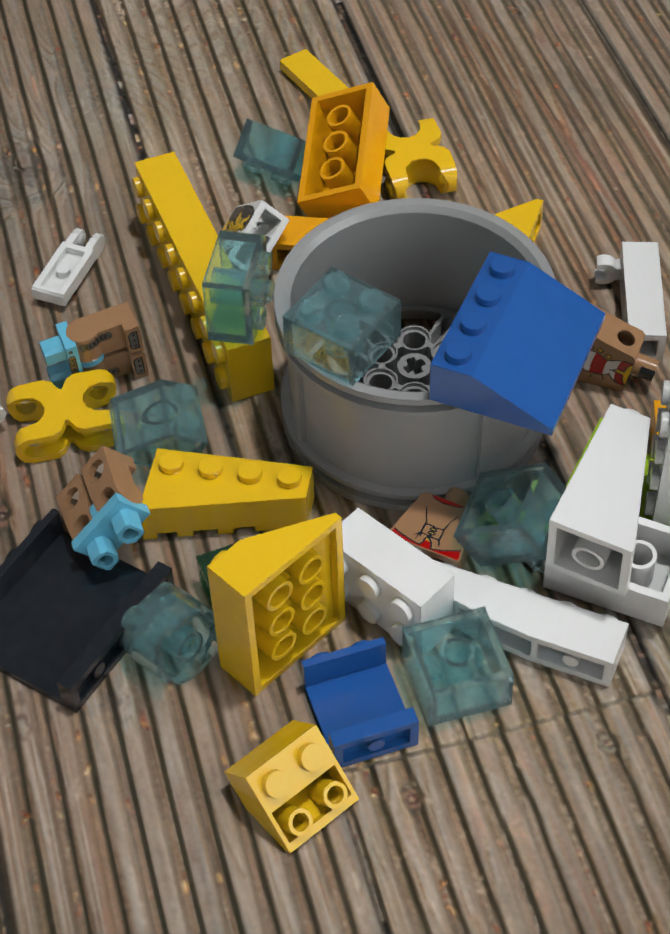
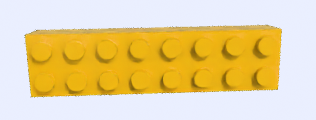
[132,151,275,402]

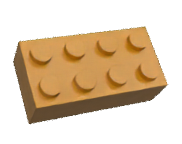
[297,82,390,218]

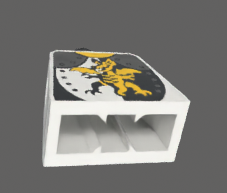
[218,200,289,278]

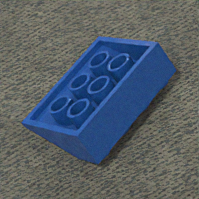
[429,251,606,436]

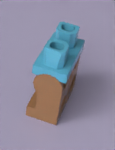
[39,301,149,389]
[56,445,151,570]

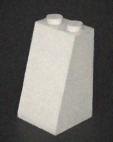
[546,404,651,597]

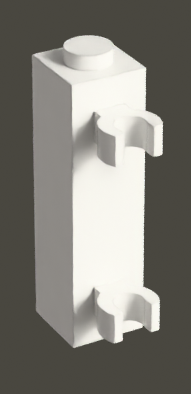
[595,242,667,361]

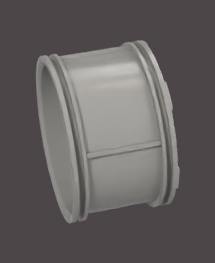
[274,198,556,511]

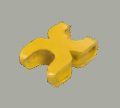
[383,118,457,200]
[6,369,127,463]

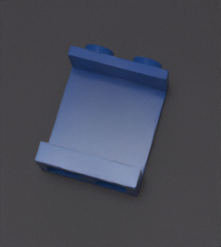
[301,637,419,768]

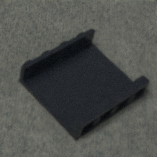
[0,508,176,713]

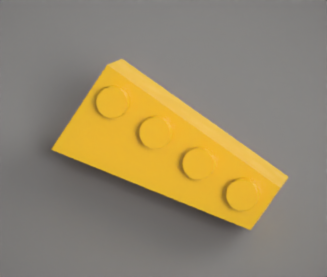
[141,448,315,539]

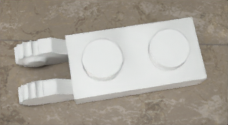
[31,228,106,306]

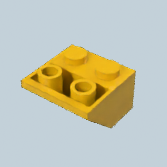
[224,720,359,853]

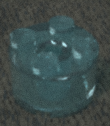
[121,581,217,685]

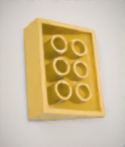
[207,513,346,696]

